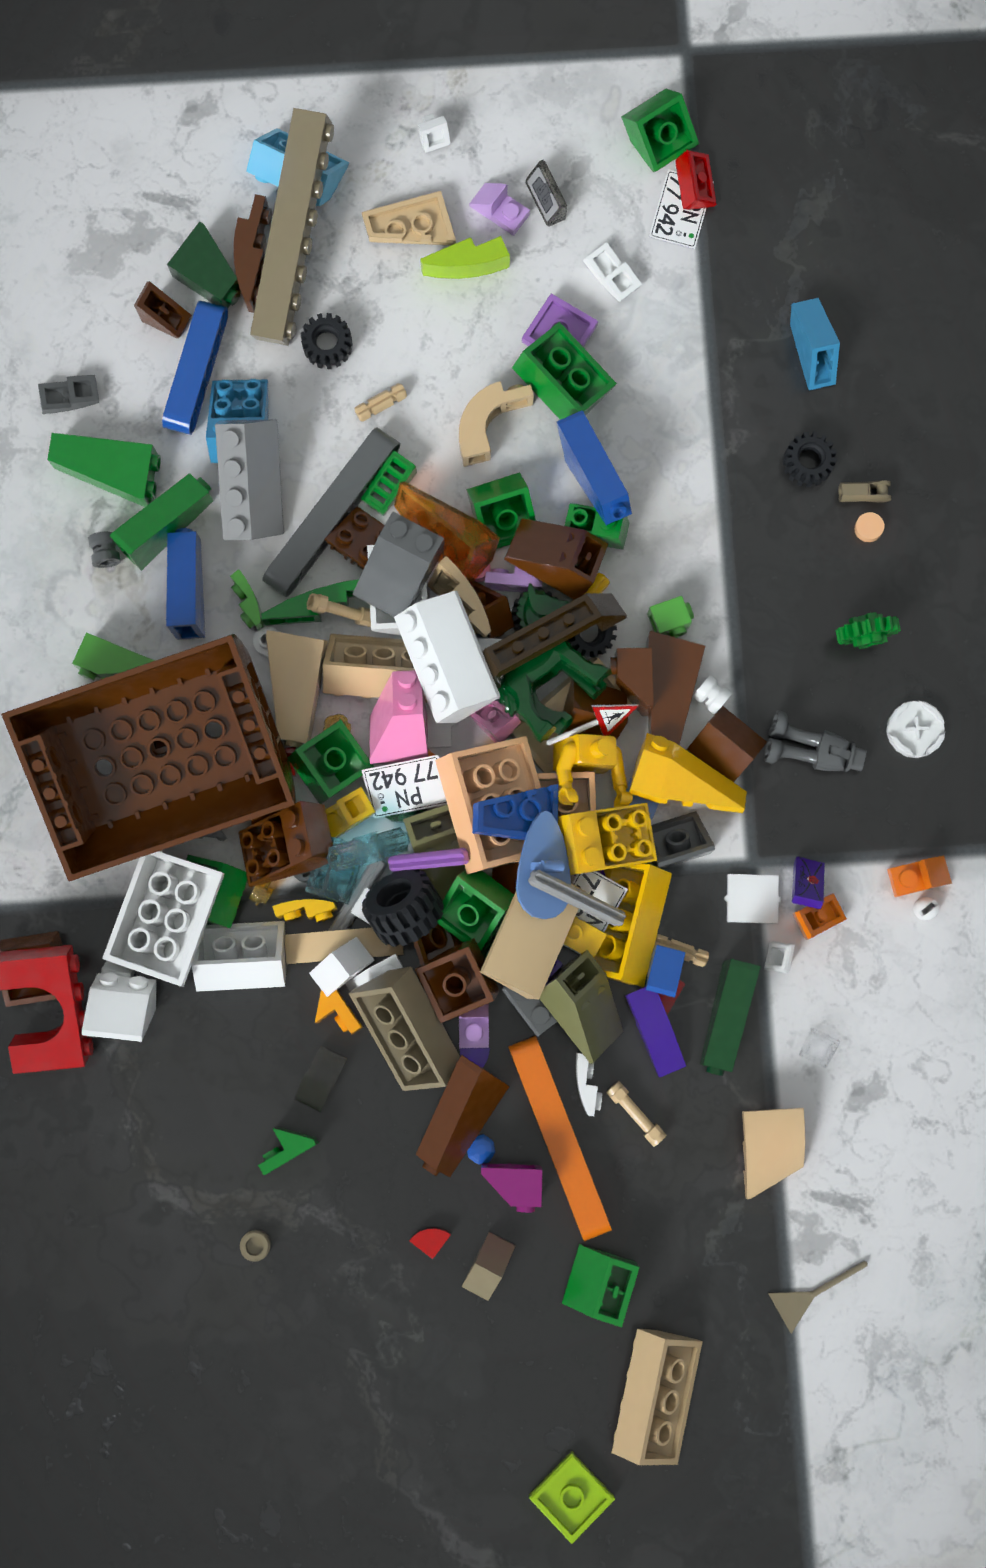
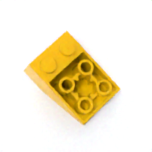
[558,803,657,875]

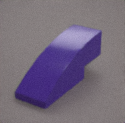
[625,987,686,1078]

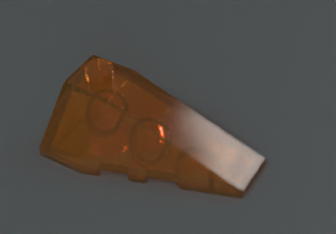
[394,481,500,584]

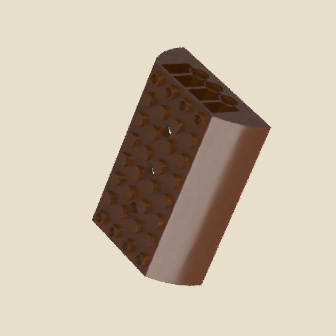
[1,634,296,882]

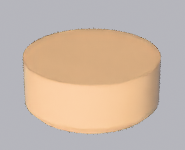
[854,512,884,542]

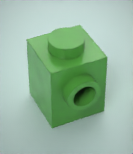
[647,596,694,638]

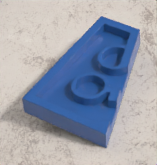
[472,784,558,840]

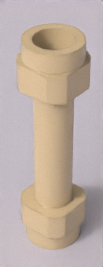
[307,593,371,627]
[606,1081,667,1147]

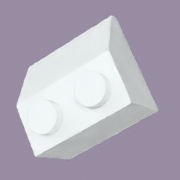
[82,973,156,1042]

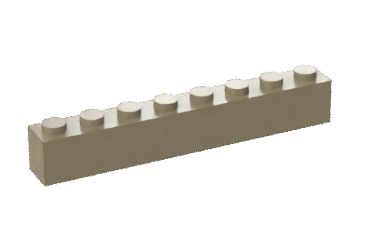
[250,108,334,346]

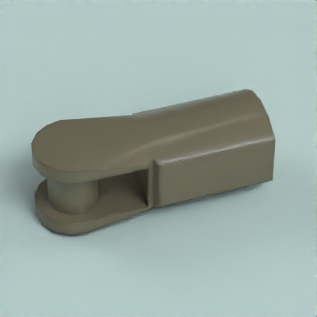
[838,480,891,503]

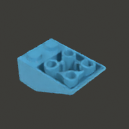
[206,379,268,463]

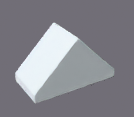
[309,937,375,997]

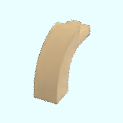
[459,381,534,467]

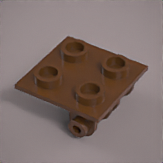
[325,506,385,570]

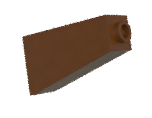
[646,631,705,745]
[416,1055,510,1177]

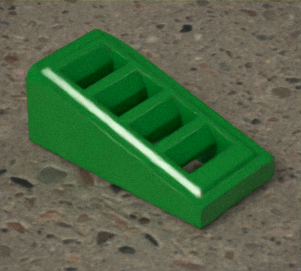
[361,451,417,516]

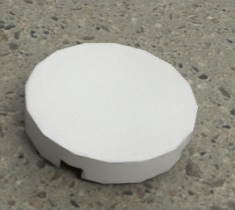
[886,701,945,758]

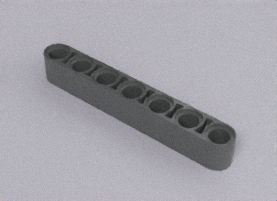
[262,427,401,597]

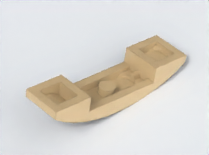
[284,928,404,964]

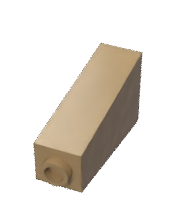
[266,630,328,747]

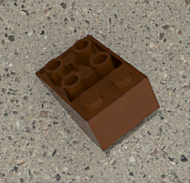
[504,518,608,600]
[238,801,336,887]

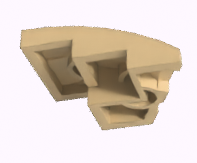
[428,556,491,638]
[742,1108,805,1199]

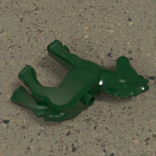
[498,583,612,743]

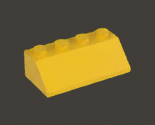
[594,863,672,987]

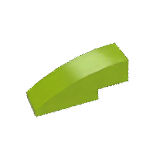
[420,236,510,279]

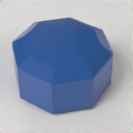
[467,1134,496,1164]

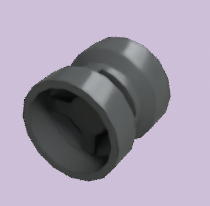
[88,531,121,568]

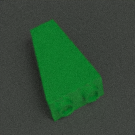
[47,433,161,507]

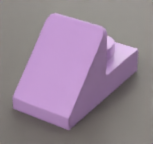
[469,183,530,236]
[485,566,542,593]
[459,1004,489,1048]

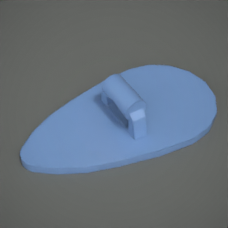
[516,811,571,919]

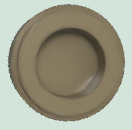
[240,1230,271,1262]

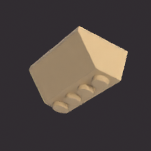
[323,634,428,703]
[612,1329,703,1465]

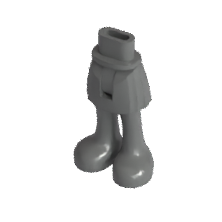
[764,710,867,772]

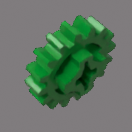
[835,612,901,649]

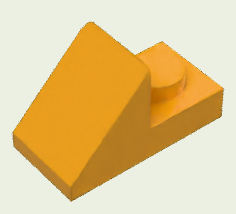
[315,990,363,1034]

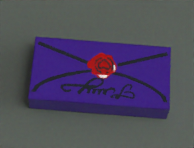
[792,856,825,909]

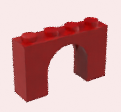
[0,945,93,1074]

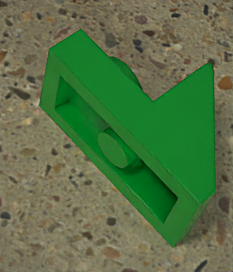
[258,1127,319,1175]

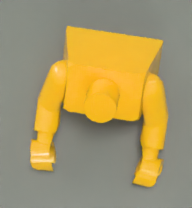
[553,734,633,807]

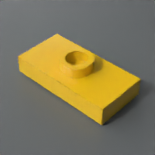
[564,916,607,958]

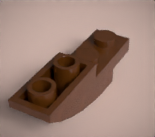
[234,194,272,313]

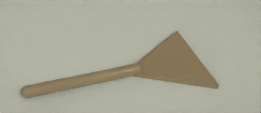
[768,1261,868,1334]

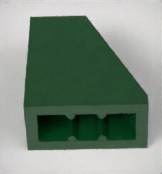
[167,221,241,308]

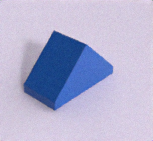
[646,945,686,997]

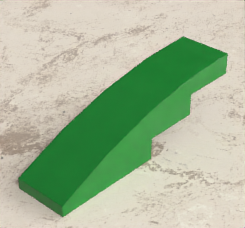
[261,579,359,626]

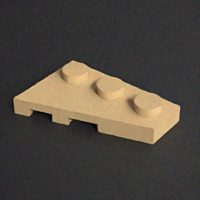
[362,191,456,245]

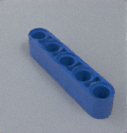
[162,300,228,435]

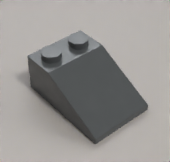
[353,512,445,617]

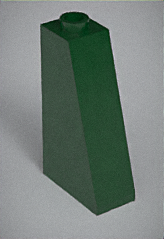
[700,959,761,1076]

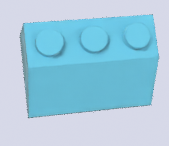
[246,128,349,206]

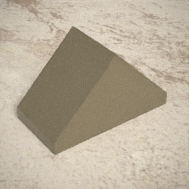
[462,1231,516,1301]

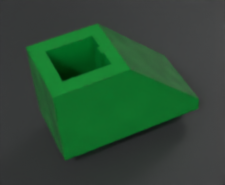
[565,503,630,550]

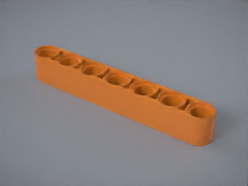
[508,1035,612,1241]

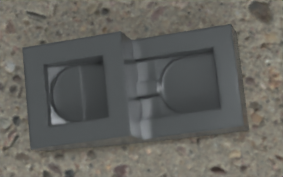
[38,375,99,414]

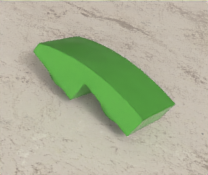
[230,569,264,630]

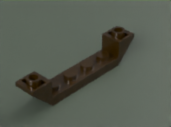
[482,593,627,689]

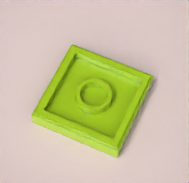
[529,1451,615,1544]

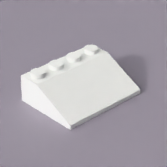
[102,851,225,987]

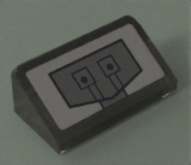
[525,160,567,226]

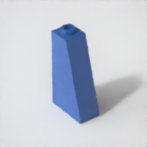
[556,411,632,525]
[166,528,205,640]

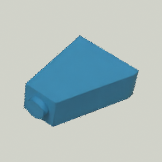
[790,298,840,390]

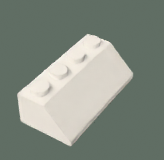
[394,591,501,723]

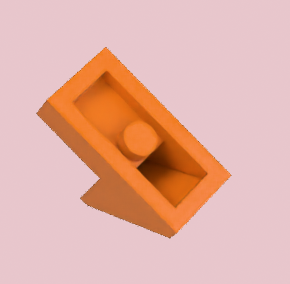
[887,855,952,897]
[792,893,847,940]

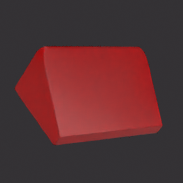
[676,150,717,210]

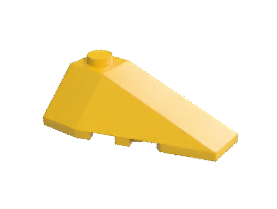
[629,733,747,813]

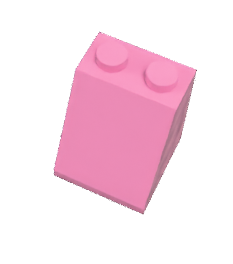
[370,670,428,764]

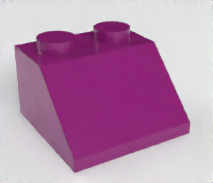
[481,1163,542,1213]

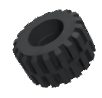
[362,869,444,947]

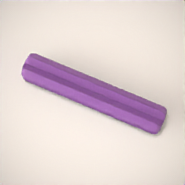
[388,848,469,872]

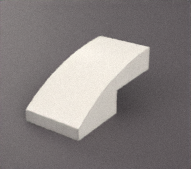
[583,242,642,302]

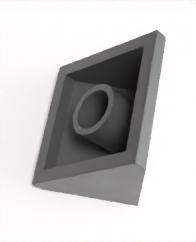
[651,811,715,869]

